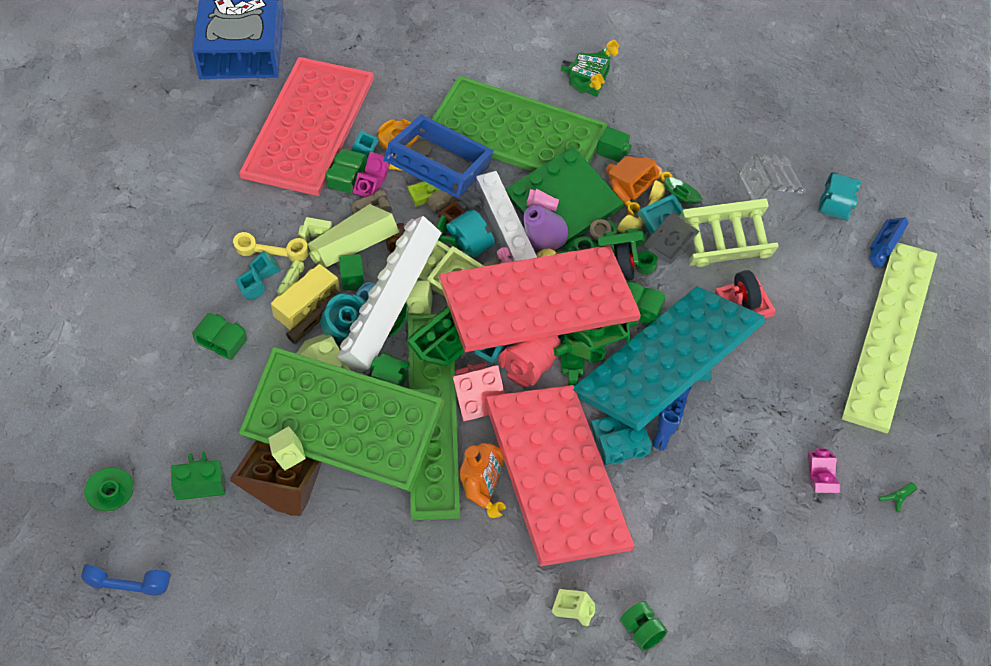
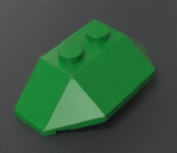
[406,305,465,367]

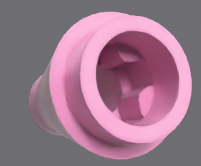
[526,189,559,212]

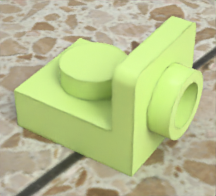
[298,217,332,245]
[552,589,595,626]

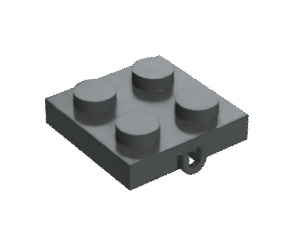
[644,211,700,264]

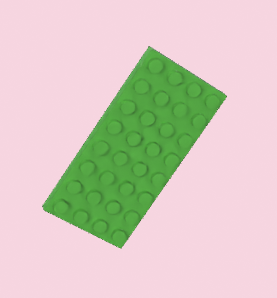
[432,75,608,172]
[239,347,445,492]

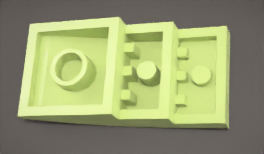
[417,240,484,296]

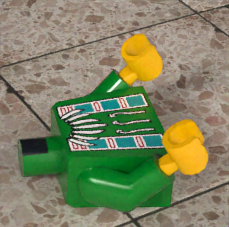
[561,40,620,97]

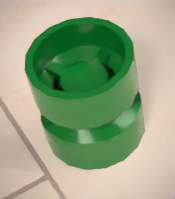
[620,601,668,651]

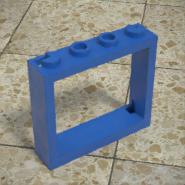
[383,114,494,198]

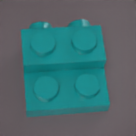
[591,416,652,465]

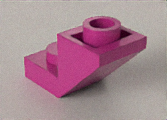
[353,152,390,197]
[808,448,840,493]

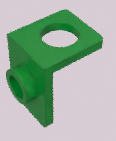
[435,215,459,250]

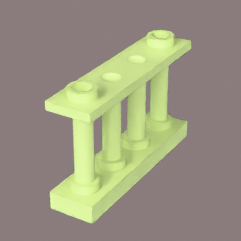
[680,198,779,267]

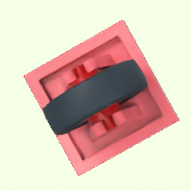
[715,270,776,319]

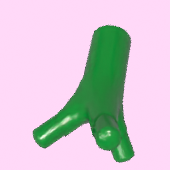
[879,482,917,512]

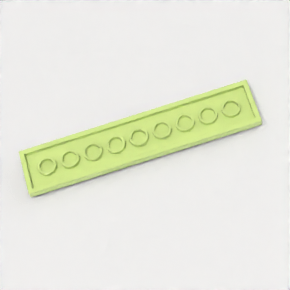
[842,242,937,434]

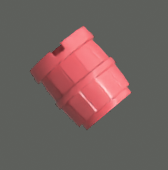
[498,335,561,387]

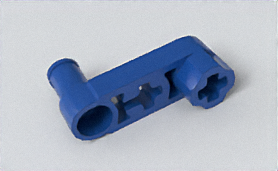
[652,387,691,450]

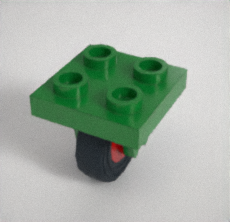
[598,228,647,281]

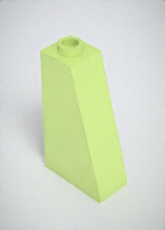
[308,204,399,267]

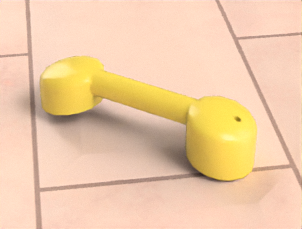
[617,180,666,234]
[233,232,309,262]

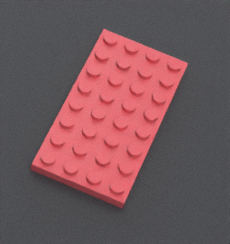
[239,57,374,196]
[439,245,641,352]
[484,385,634,567]

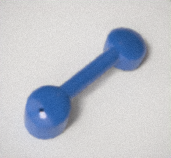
[81,564,171,596]

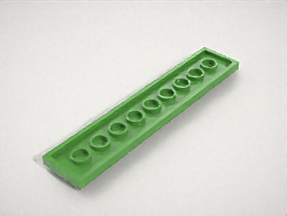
[408,314,460,521]

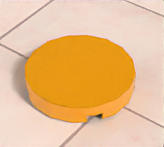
[377,119,419,151]

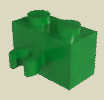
[171,452,225,501]

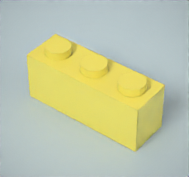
[271,264,340,330]

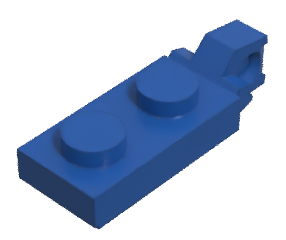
[869,217,909,268]

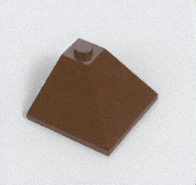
[230,441,322,516]

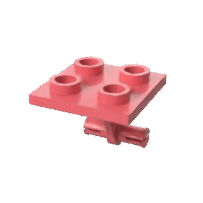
[452,362,504,422]

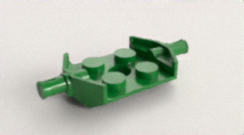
[553,321,638,360]

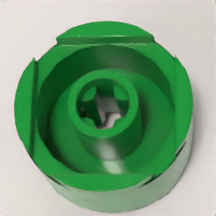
[370,352,410,387]

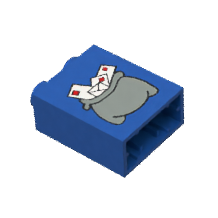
[192,0,284,79]

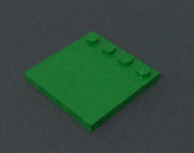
[505,146,624,252]

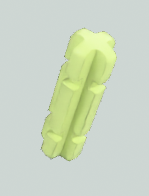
[277,260,304,296]

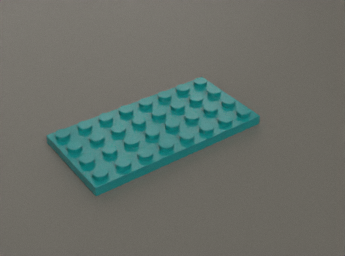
[573,286,765,431]

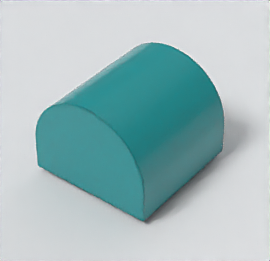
[352,130,379,159]
[235,268,265,299]

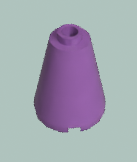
[524,205,568,252]

